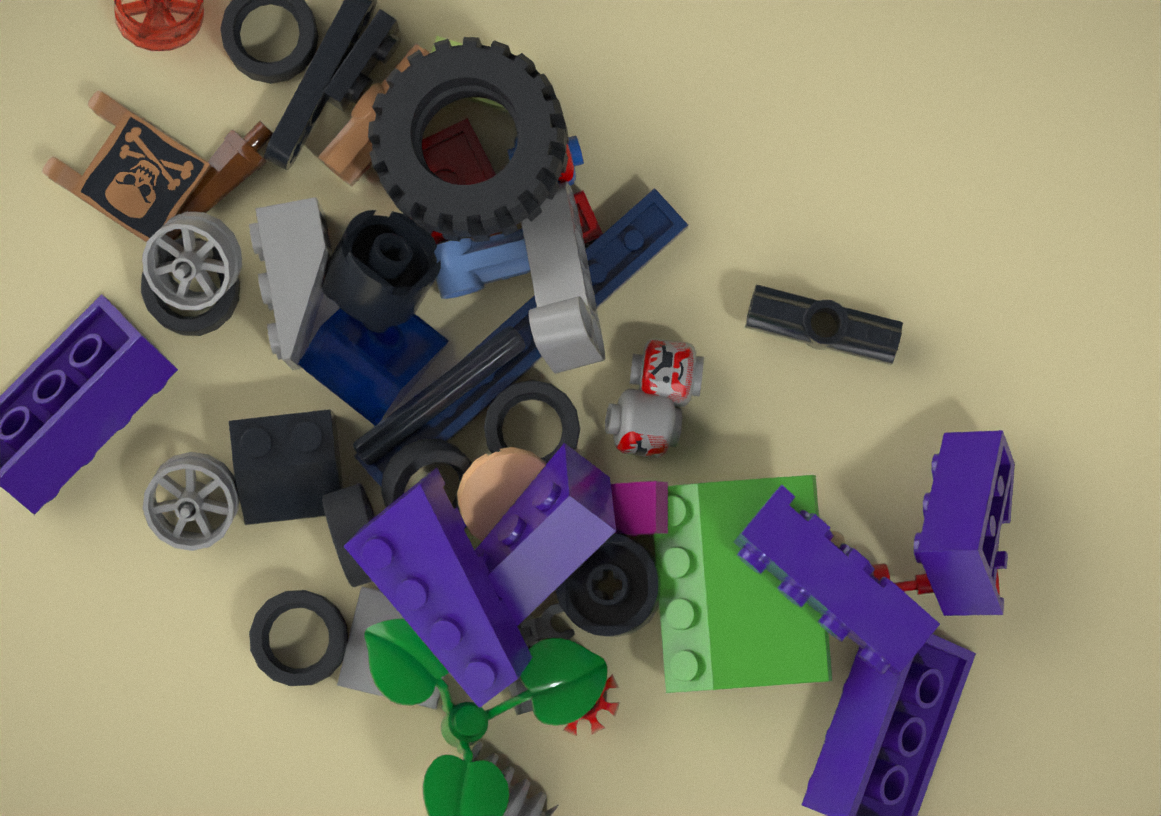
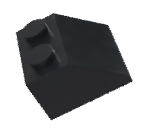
[229,409,343,525]

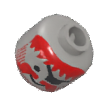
[630,339,704,407]
[605,388,682,458]

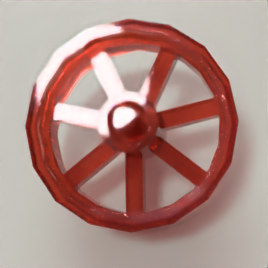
[114,0,204,51]

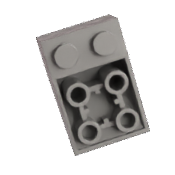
[249,197,332,370]

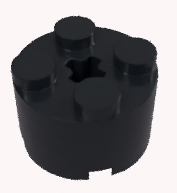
[322,210,441,333]
[556,533,661,637]

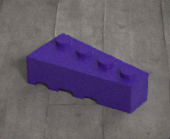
[475,443,616,626]

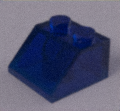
[297,308,449,426]

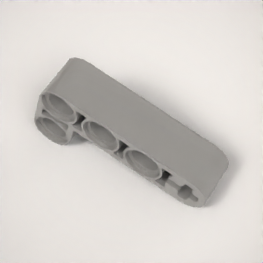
[521,181,605,374]

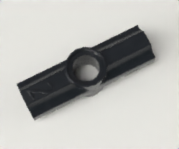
[745,284,903,365]

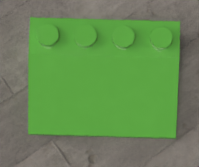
[654,475,832,693]

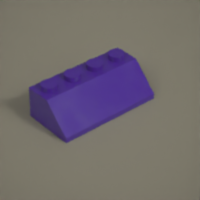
[0,294,178,515]
[801,634,976,816]

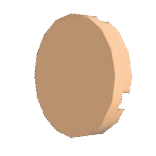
[457,447,547,541]

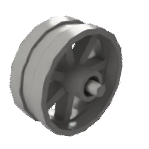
[142,211,242,311]
[143,452,240,551]

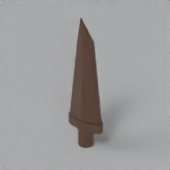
[165,121,273,240]

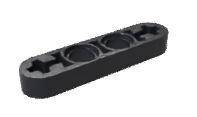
[264,0,377,170]

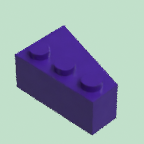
[914,430,1015,616]

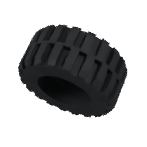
[368,37,569,242]

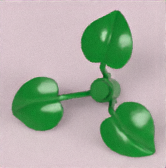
[364,618,608,816]

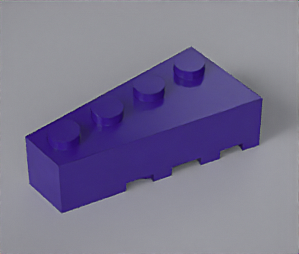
[344,467,533,708]
[733,484,940,675]

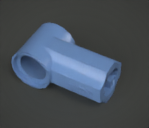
[434,228,530,299]

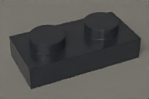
[323,9,401,112]

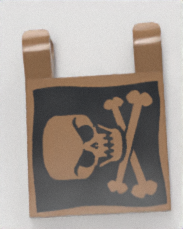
[42,91,211,243]

